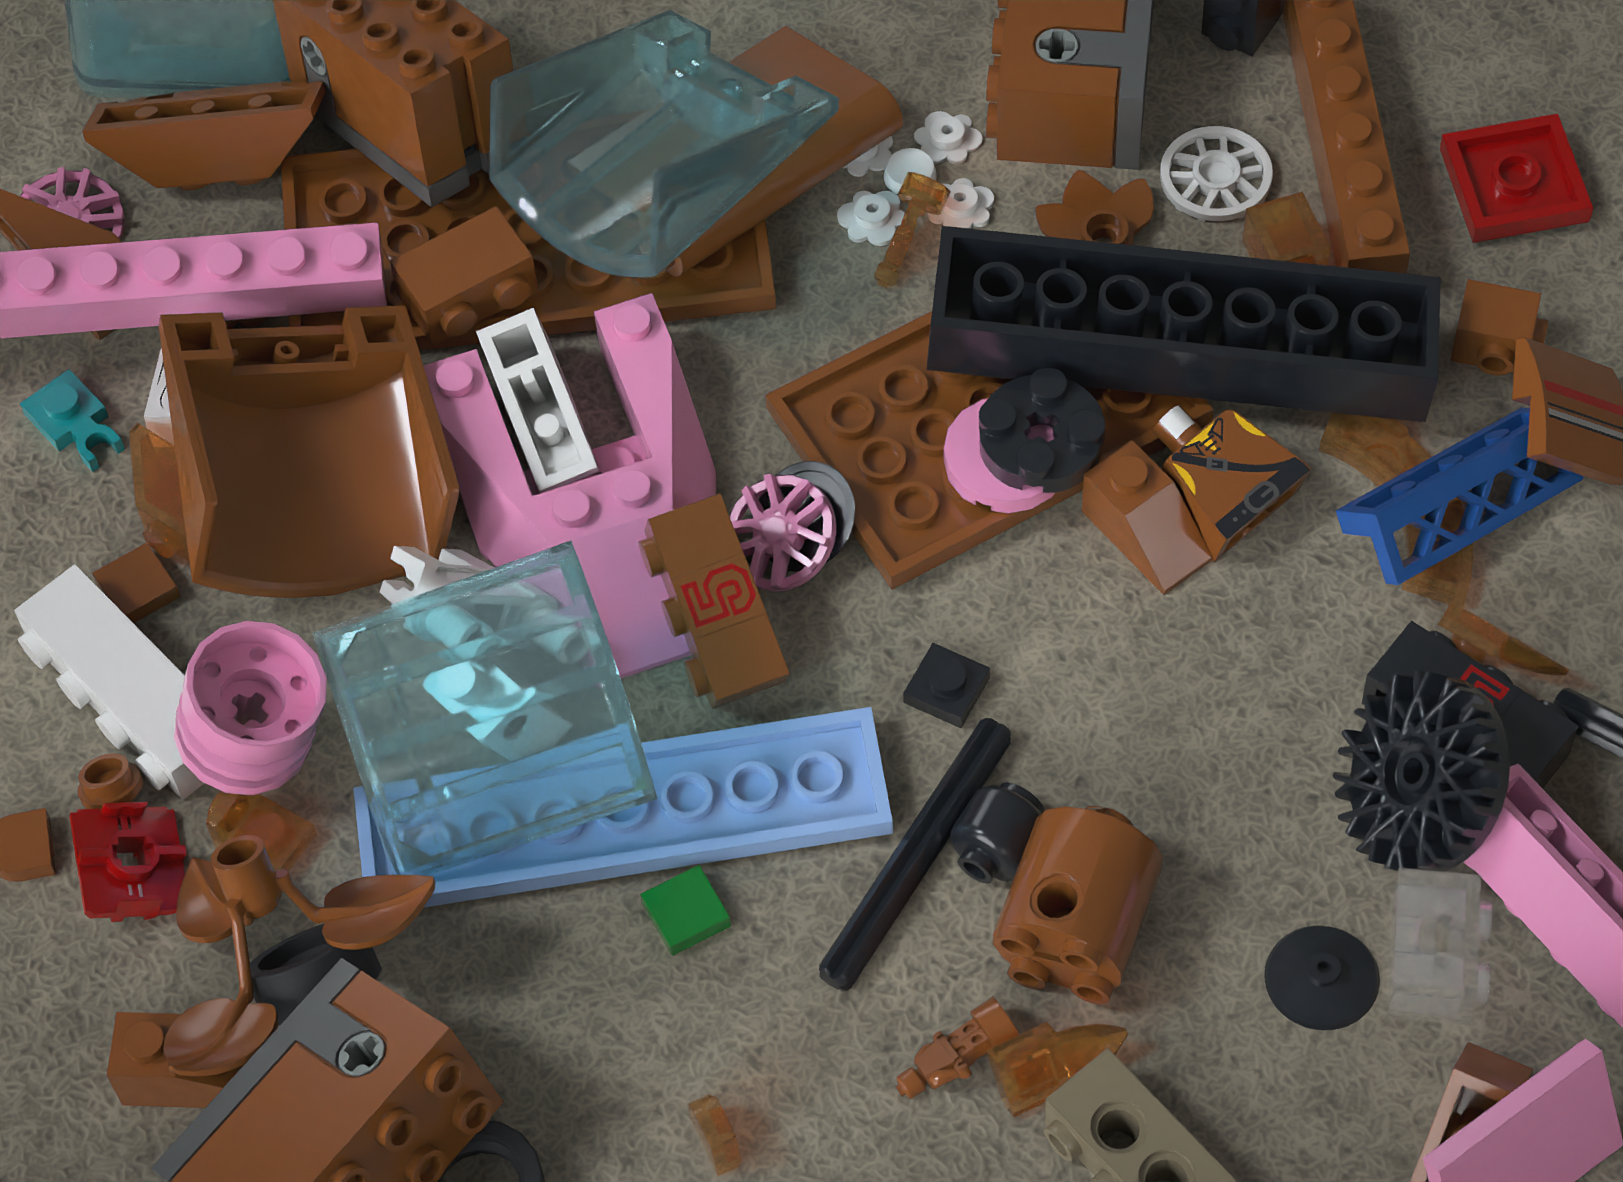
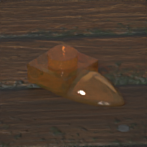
[1438,602,1569,675]
[986,1022,1128,1118]

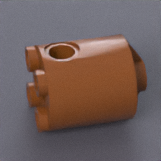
[993,805,1163,1004]

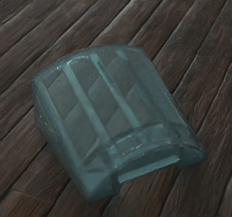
[490,10,839,277]
[312,541,658,876]

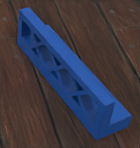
[1335,407,1583,585]

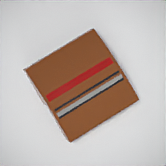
[1512,337,1623,485]

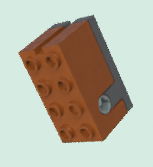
[273,0,527,207]
[986,0,1154,170]
[151,958,504,1182]

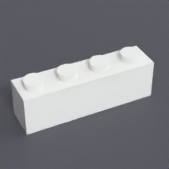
[14,564,204,801]

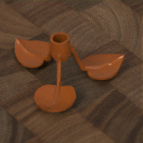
[163,835,436,1076]

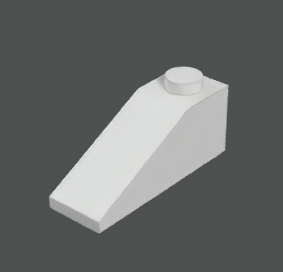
[476,308,599,493]

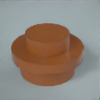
[77,753,143,810]

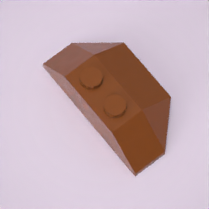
[82,81,326,191]

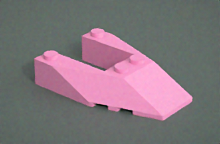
[424,293,717,686]

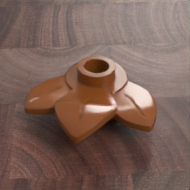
[1035,170,1154,245]

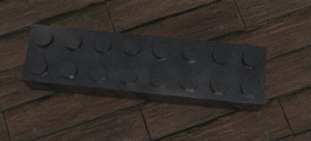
[926,226,1441,422]

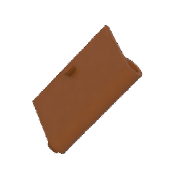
[567,26,903,277]

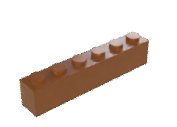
[1283,0,1410,274]

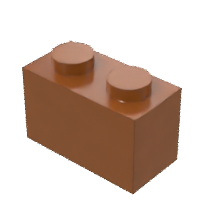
[390,206,539,346]

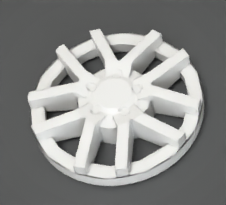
[1160,126,1273,222]

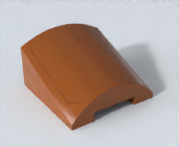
[159,305,459,598]

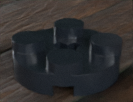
[979,367,1105,493]

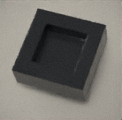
[903,643,990,728]

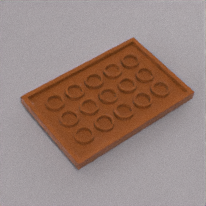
[765,236,1214,590]

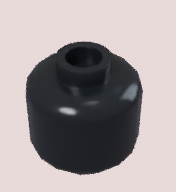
[950,782,1045,884]

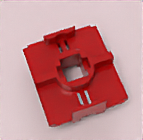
[69,802,186,922]

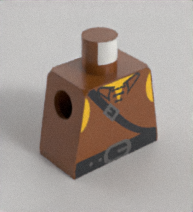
[1152,405,1311,562]

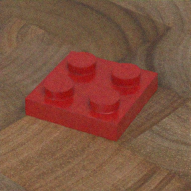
[1440,113,1593,243]

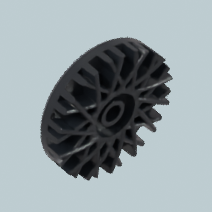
[1333,671,1510,875]

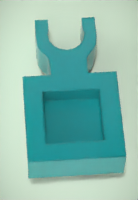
[20,369,125,472]

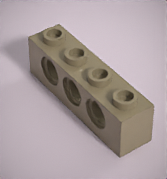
[1044,1048,1237,1182]

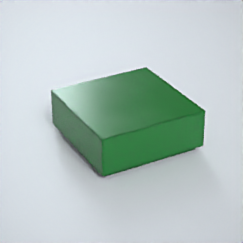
[640,865,731,956]

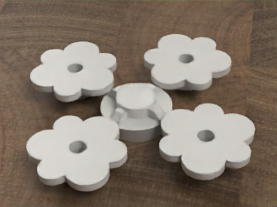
[837,111,994,246]

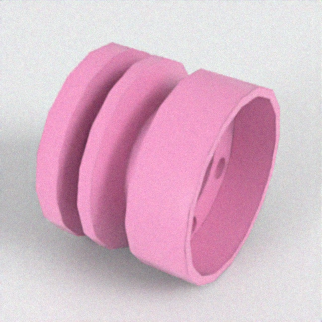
[174,621,327,795]

